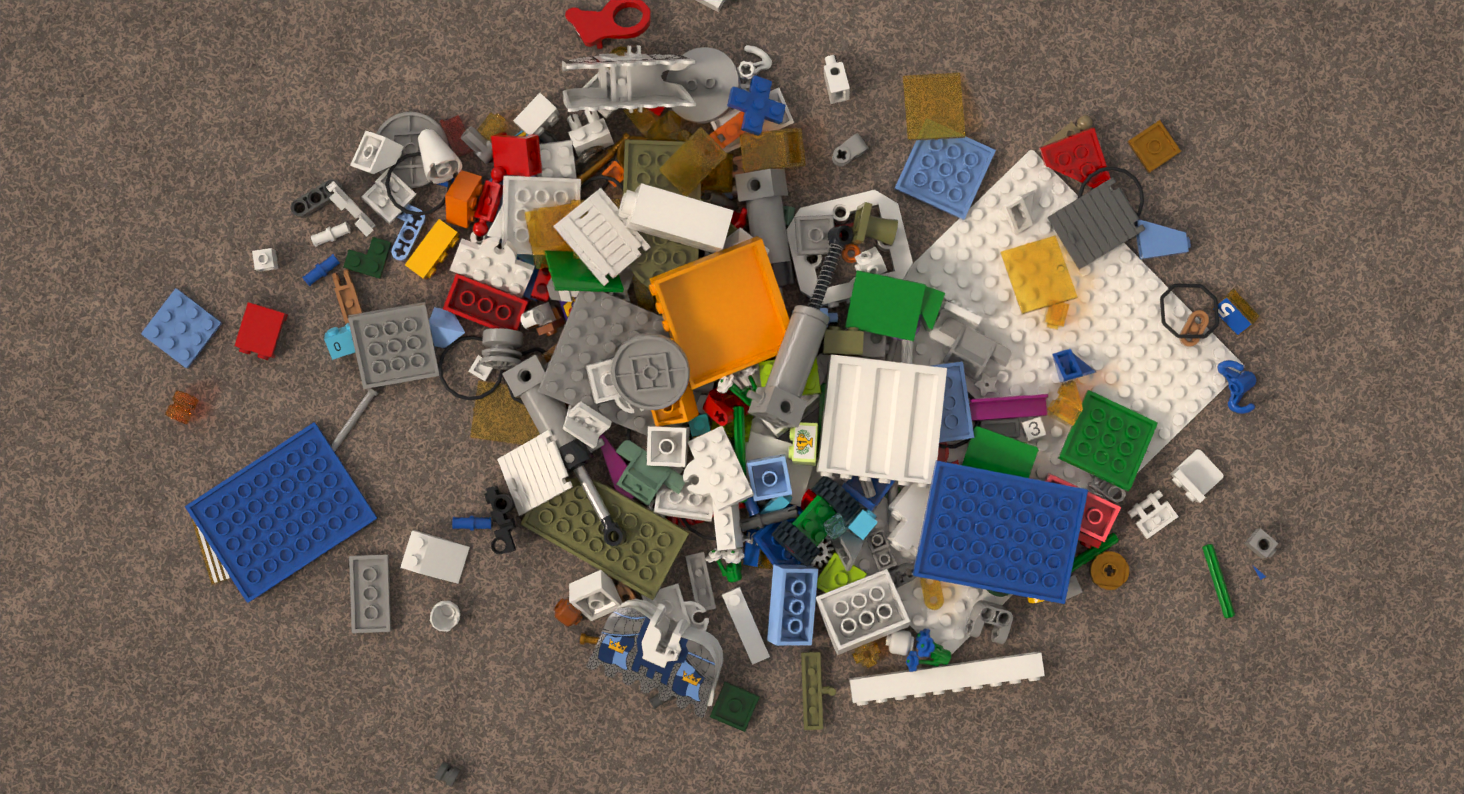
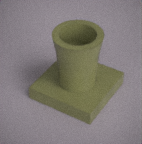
[849,202,898,246]

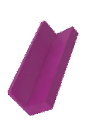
[969,394,1048,421]

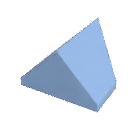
[429,307,465,348]

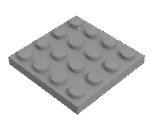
[348,302,439,389]

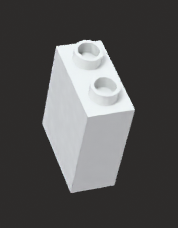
[618,183,734,253]

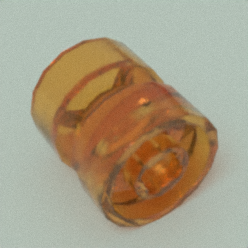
[165,390,199,424]

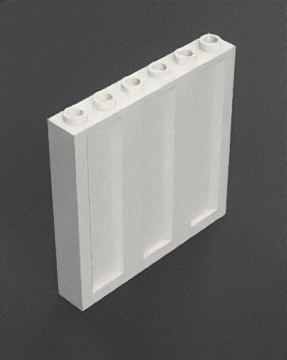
[816,355,947,488]

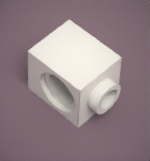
[252,248,278,272]

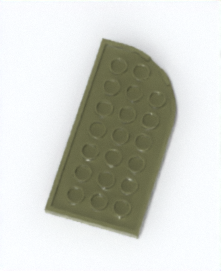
[623,139,703,288]
[521,478,690,600]

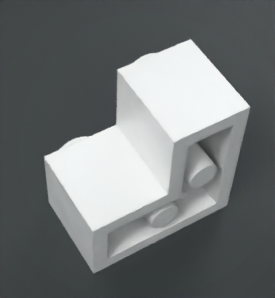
[513,93,560,136]

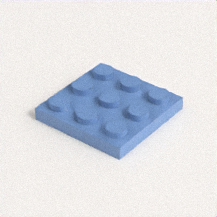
[141,288,222,369]

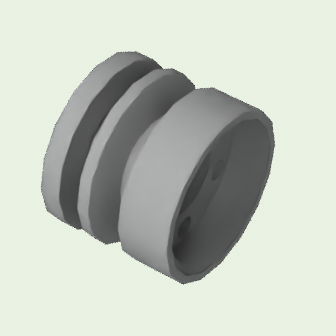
[481,329,523,370]

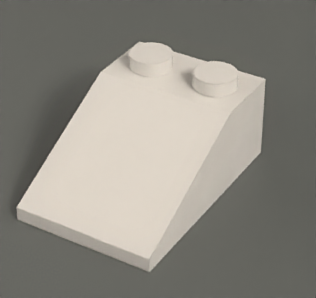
[400,530,470,584]

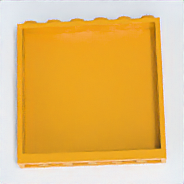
[649,236,790,390]

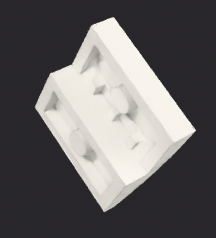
[362,168,416,225]

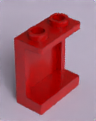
[491,132,542,177]
[234,302,288,360]

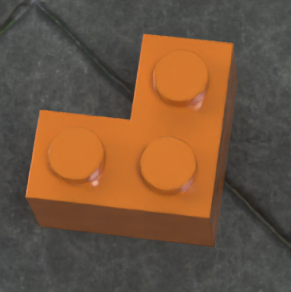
[445,170,484,228]

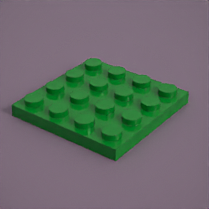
[1058,390,1158,491]

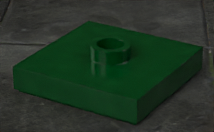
[710,681,760,732]

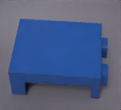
[841,476,896,512]

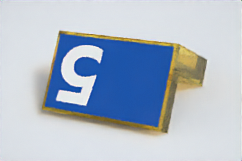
[1211,288,1259,336]
[742,528,772,569]

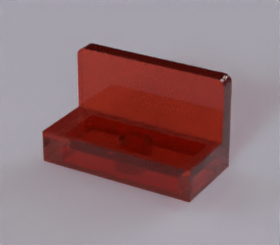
[440,115,473,158]

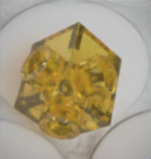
[852,642,881,668]

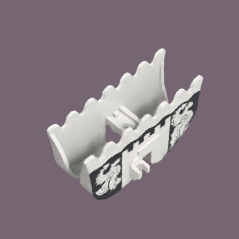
[562,45,696,113]

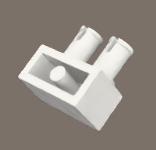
[567,110,614,158]

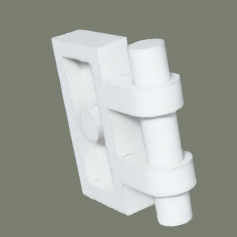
[1127,490,1178,539]

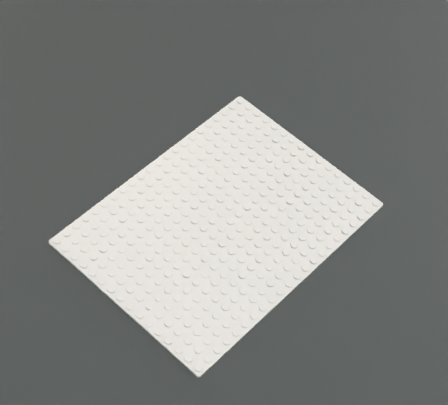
[733,150,1243,655]

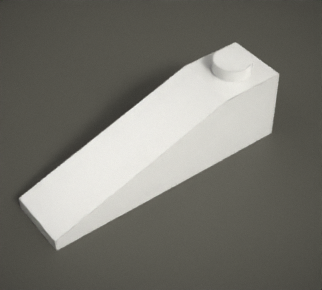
[722,586,770,665]

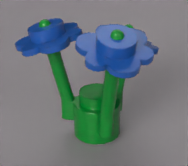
[906,628,951,672]

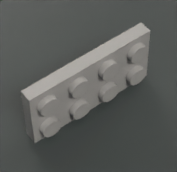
[349,554,391,633]

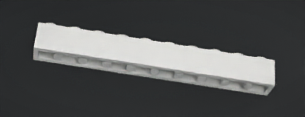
[849,651,1045,706]

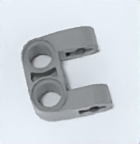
[966,600,1013,644]

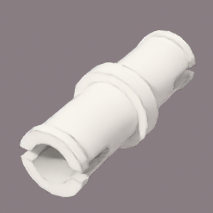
[311,221,351,247]

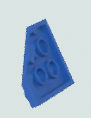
[752,504,803,565]

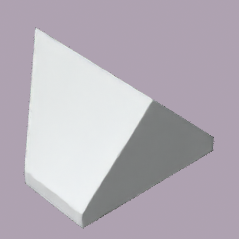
[1001,190,1034,234]

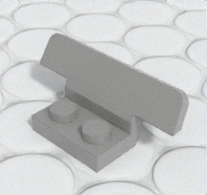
[939,318,1011,380]

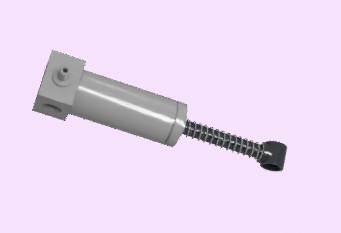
[747,225,854,428]

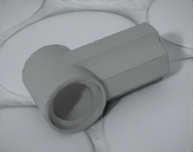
[460,126,493,165]

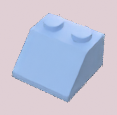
[747,454,792,501]

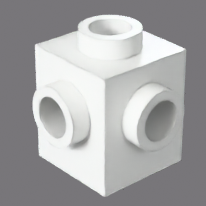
[854,247,887,275]

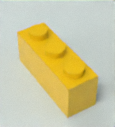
[405,219,460,280]

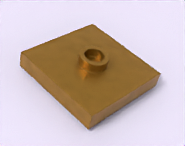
[1127,120,1181,173]

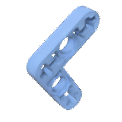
[391,204,426,261]

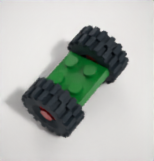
[771,476,860,566]

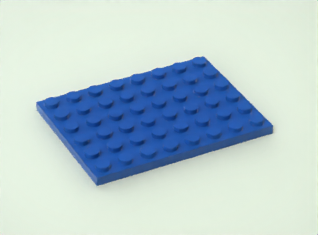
[185,422,378,603]
[913,460,1088,604]

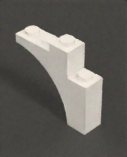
[888,482,931,557]

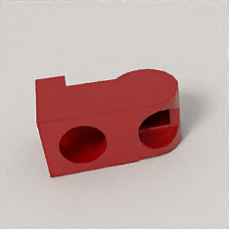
[530,263,551,302]

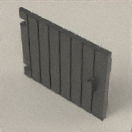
[1047,177,1145,270]

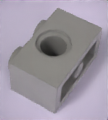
[861,331,889,358]

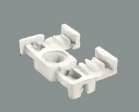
[326,181,376,237]

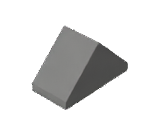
[831,529,865,571]

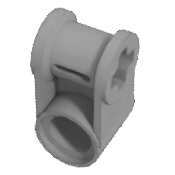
[832,133,869,167]
[1087,477,1126,503]

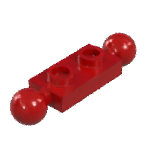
[473,166,506,237]

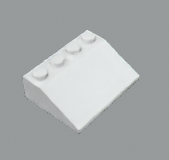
[816,569,910,655]

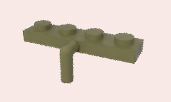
[801,651,836,730]

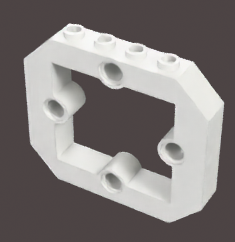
[786,190,913,308]

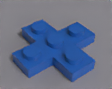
[727,75,786,136]

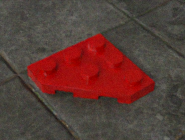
[1039,127,1111,188]

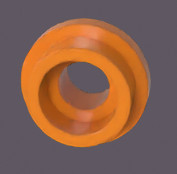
[842,244,861,263]

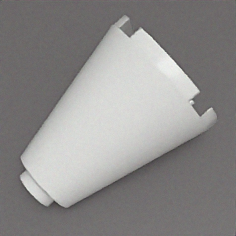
[418,129,462,184]

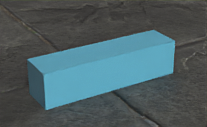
[755,495,792,529]

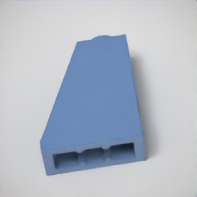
[1134,220,1191,260]

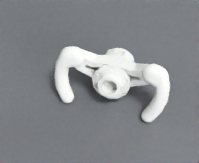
[737,45,772,89]

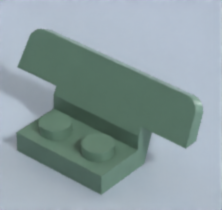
[616,440,685,506]

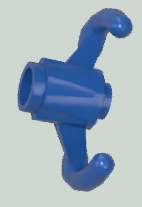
[1217,360,1256,414]

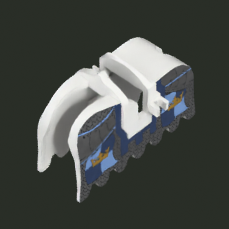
[586,599,723,718]

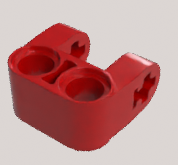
[702,387,750,426]

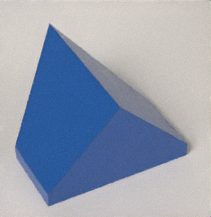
[1052,349,1096,382]

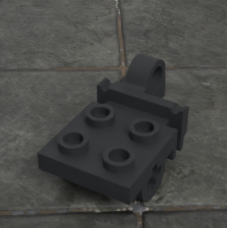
[484,486,517,554]

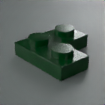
[343,237,392,279]

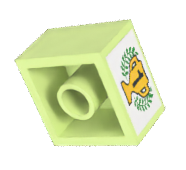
[789,422,819,466]

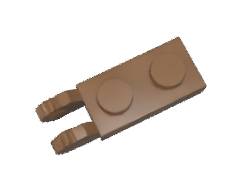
[332,269,363,324]

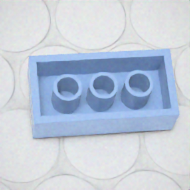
[767,564,818,646]

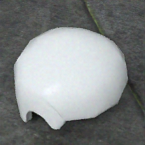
[430,601,460,632]

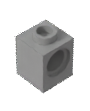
[1244,528,1278,559]

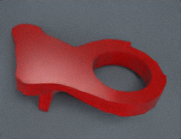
[565,0,651,49]

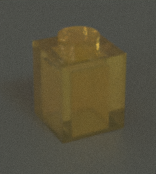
[477,112,508,143]
[1043,300,1070,330]

